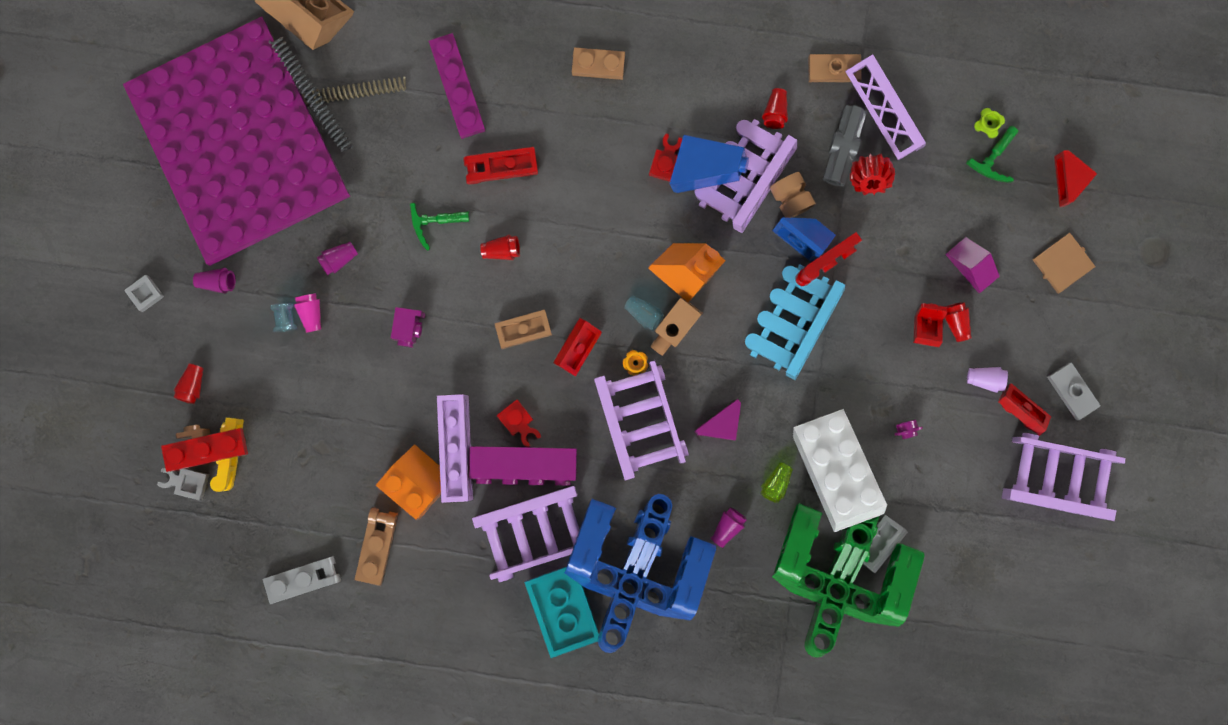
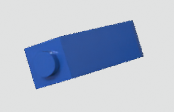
[670,135,749,193]

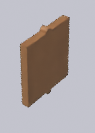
[1032,233,1096,294]

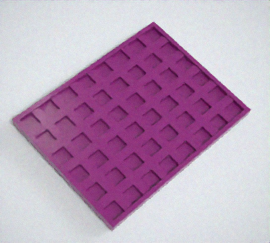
[123,16,351,266]

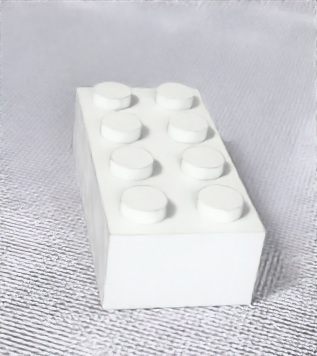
[793,409,887,532]

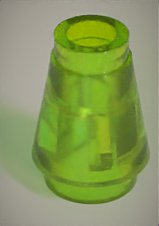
[760,462,793,503]

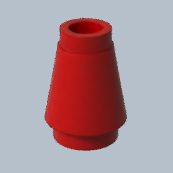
[762,88,788,129]
[480,234,520,260]
[945,302,972,342]
[173,364,204,404]

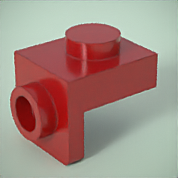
[913,303,947,347]

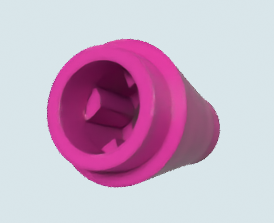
[294,293,321,333]

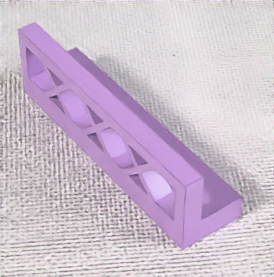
[845,54,926,160]
[437,395,473,503]

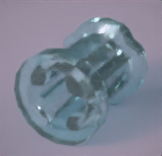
[270,303,297,332]

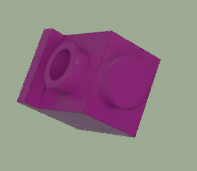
[391,307,425,348]

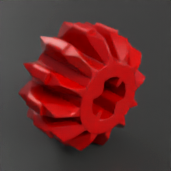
[850,153,895,196]

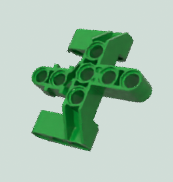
[772,503,924,658]

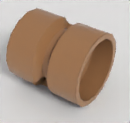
[770,172,816,218]

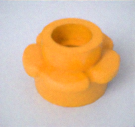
[623,350,648,376]

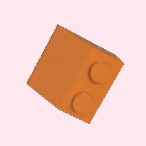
[648,243,726,303]
[376,444,441,520]

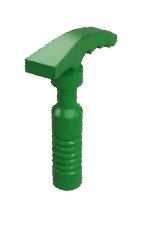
[966,126,1019,183]
[410,203,469,251]

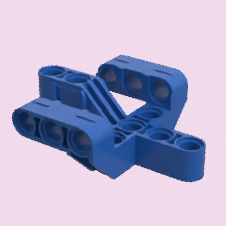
[564,494,716,653]

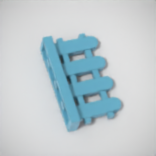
[745,264,845,380]

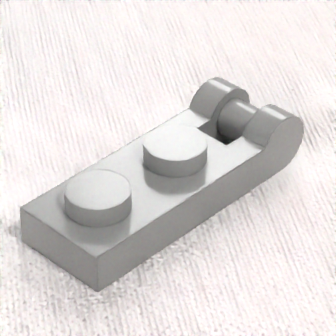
[262,556,341,604]

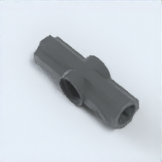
[822,105,867,186]

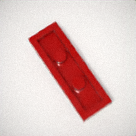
[161,428,248,472]

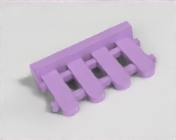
[695,119,797,233]

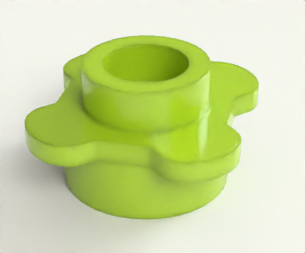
[974,108,1005,138]

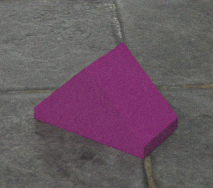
[945,237,1000,293]
[694,399,741,441]

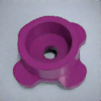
[894,419,923,439]

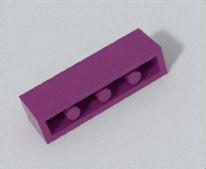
[469,447,577,486]

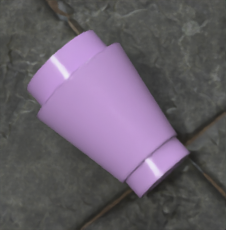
[967,367,1008,393]

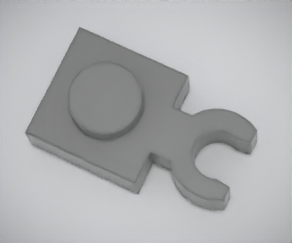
[157,468,210,500]

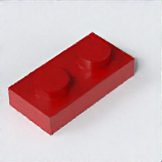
[553,318,602,377]
[998,383,1051,436]

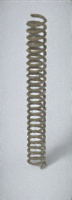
[301,76,406,106]

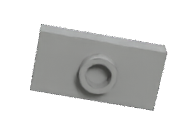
[1047,362,1101,420]
[863,515,908,573]

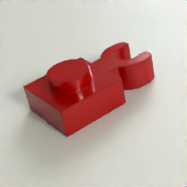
[649,133,682,182]
[497,399,541,447]

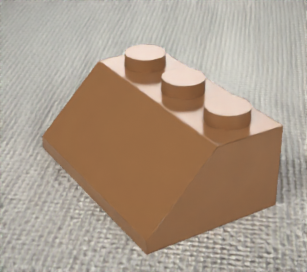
[255,0,354,50]

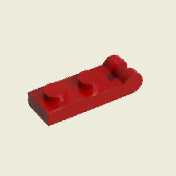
[463,147,538,184]
[795,232,862,286]

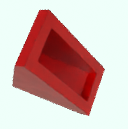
[1054,150,1097,207]

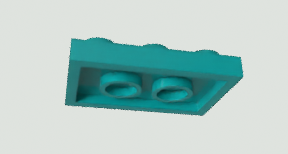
[524,566,599,658]

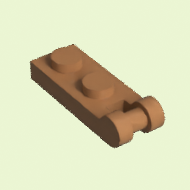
[355,507,398,586]

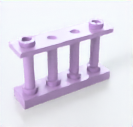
[594,361,689,480]
[1002,433,1126,521]
[472,485,580,582]

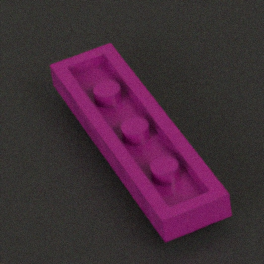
[429,33,485,139]

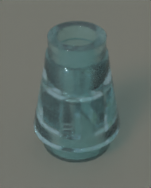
[624,296,664,331]

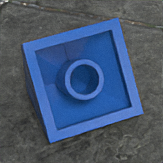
[772,217,836,262]

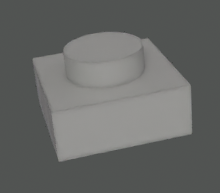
[124,275,164,312]

